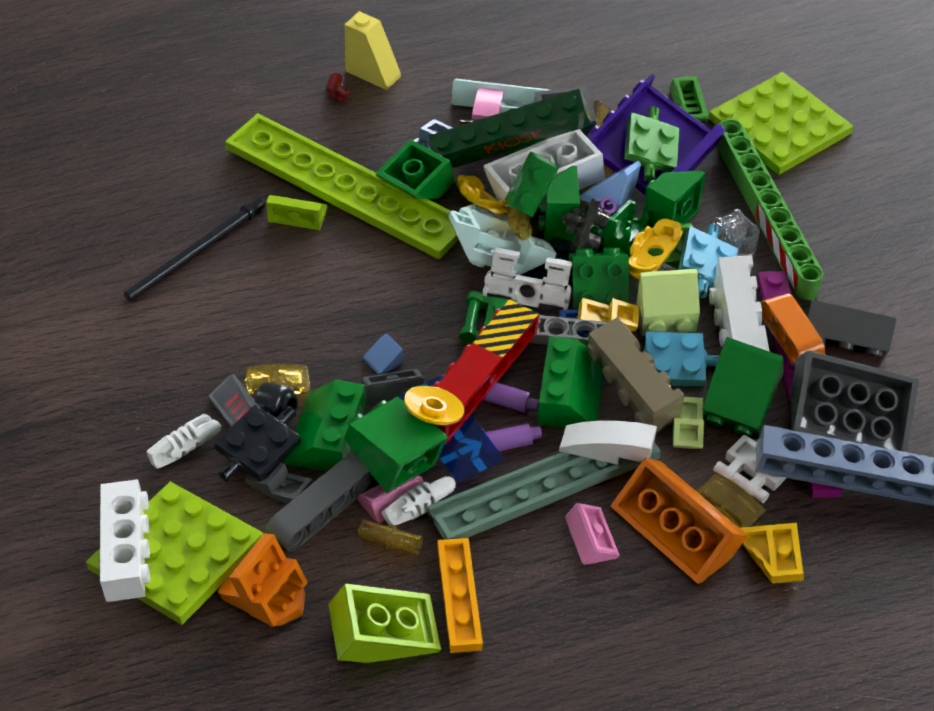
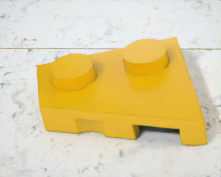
[740,523,804,584]

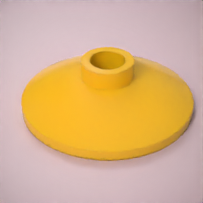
[404,386,464,425]

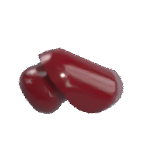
[326,72,350,102]

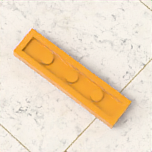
[437,538,483,653]

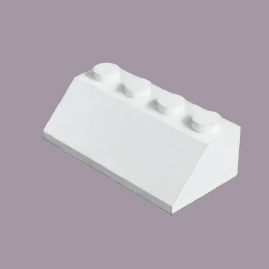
[484,129,605,218]

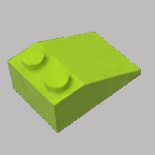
[328,584,441,663]

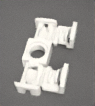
[483,247,572,310]

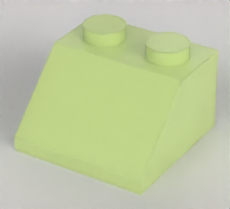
[636,269,700,336]

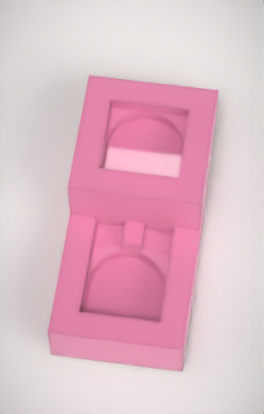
[472,88,504,120]

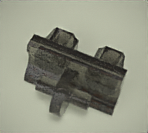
[561,199,610,253]

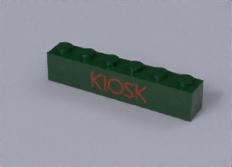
[428,88,592,168]

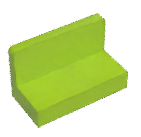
[266,195,327,230]

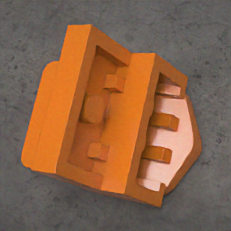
[218,533,308,627]

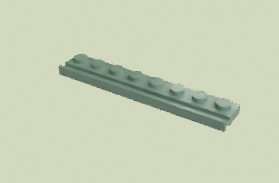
[428,421,661,540]

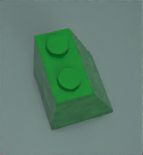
[702,337,783,437]
[344,397,448,494]

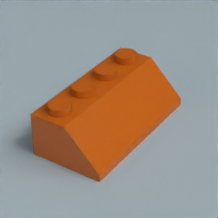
[610,458,748,584]

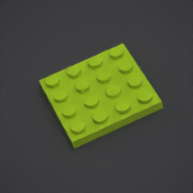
[709,72,854,175]
[86,481,264,625]

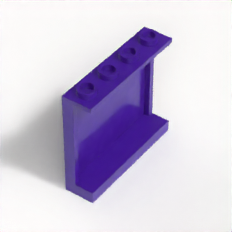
[587,74,726,196]

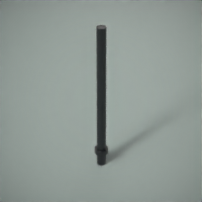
[124,198,265,301]

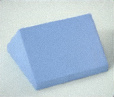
[580,160,641,211]

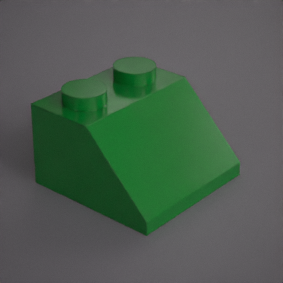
[376,139,455,199]
[538,166,580,242]
[642,171,706,228]

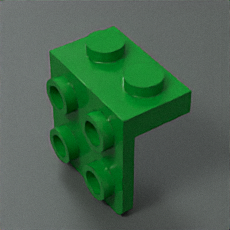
[569,248,629,310]

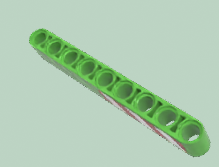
[717,119,823,300]

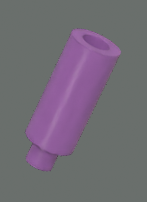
[483,383,539,413]
[481,424,542,454]

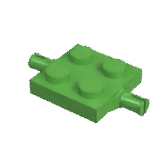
[624,106,679,182]

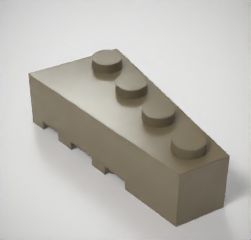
[586,317,684,433]

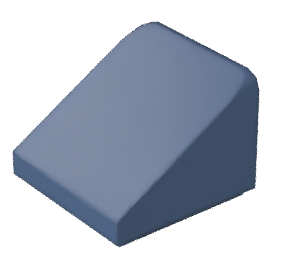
[363,333,403,375]

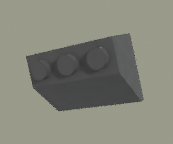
[807,299,897,356]

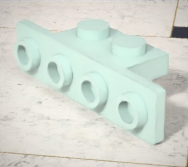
[451,79,549,113]

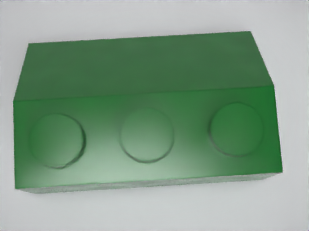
[537,336,603,428]
[285,379,365,472]

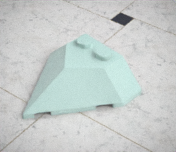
[448,204,556,275]

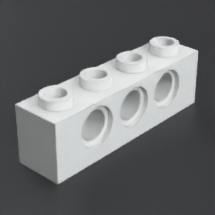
[100,479,150,602]

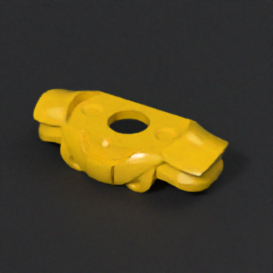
[456,175,507,214]
[629,219,683,279]

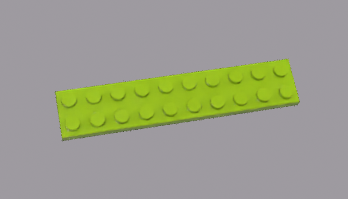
[225,113,459,260]

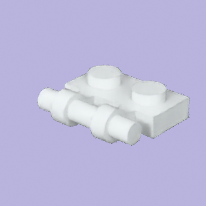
[713,435,786,503]

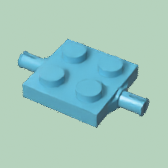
[678,224,738,298]
[644,332,720,387]

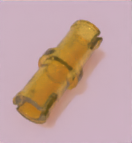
[505,205,532,240]
[358,519,423,555]

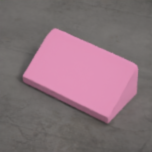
[357,475,423,523]
[565,503,620,564]

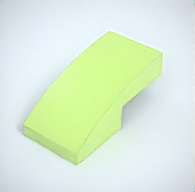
[672,397,704,449]

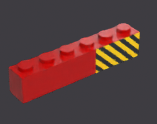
[433,299,539,445]

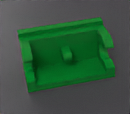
[603,200,649,255]

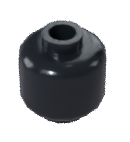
[253,382,298,417]

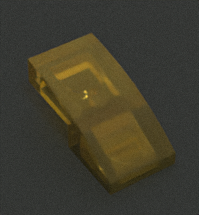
[245,364,310,395]
[697,472,766,528]

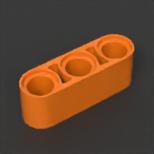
[761,293,825,365]

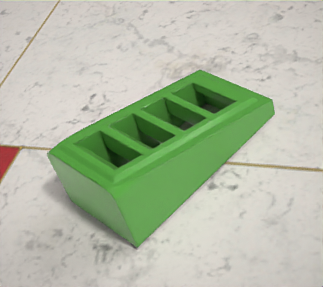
[669,76,709,121]

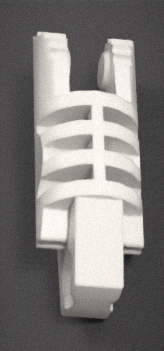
[146,414,222,469]
[382,476,456,528]

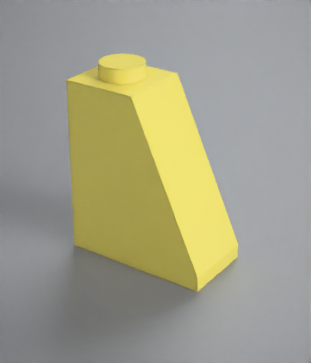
[344,11,401,90]

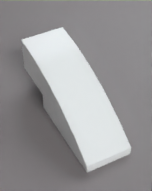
[559,421,657,465]

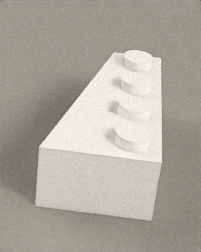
[709,255,770,352]

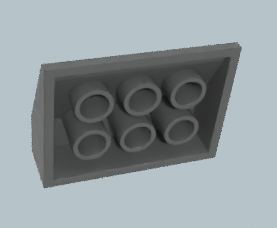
[791,350,919,453]

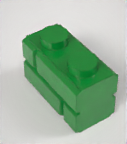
[505,151,558,217]

